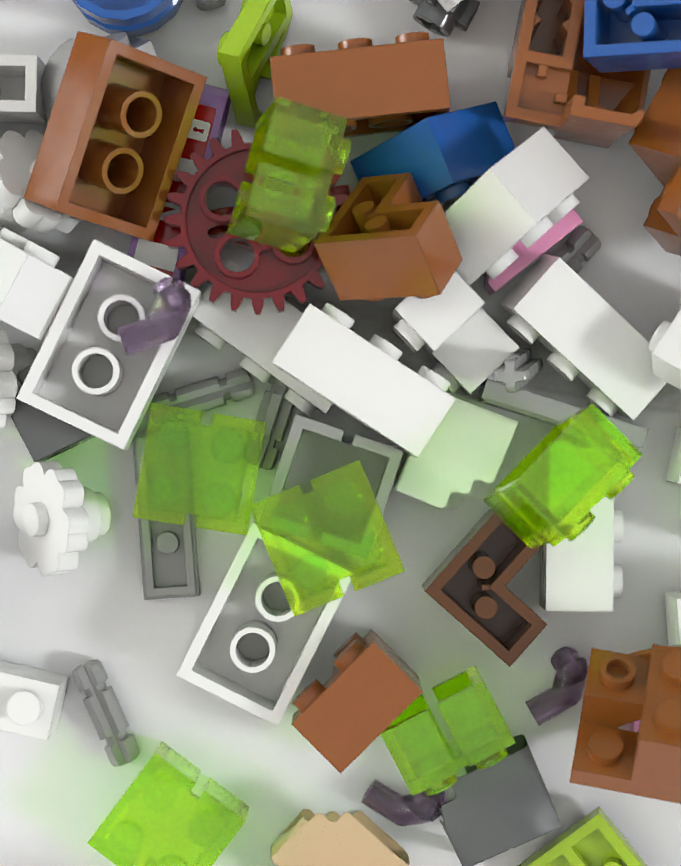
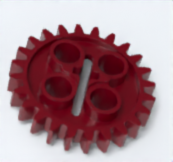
[164,126,348,315]

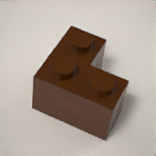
[422,503,548,667]

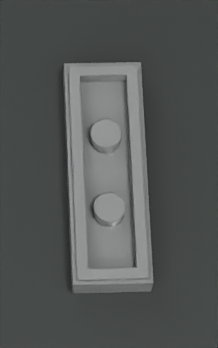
[477,379,649,450]
[132,431,201,600]

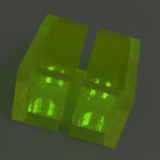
[227,97,351,253]
[132,403,266,536]
[483,403,643,549]
[249,459,405,617]
[381,665,516,796]
[87,741,249,866]

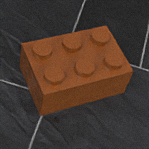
[24,31,207,242]
[269,32,451,144]

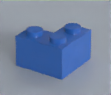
[583,0,681,73]
[350,101,515,205]

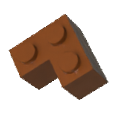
[314,172,463,302]
[291,629,423,774]

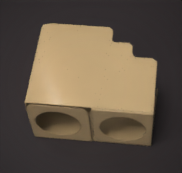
[270,809,410,866]

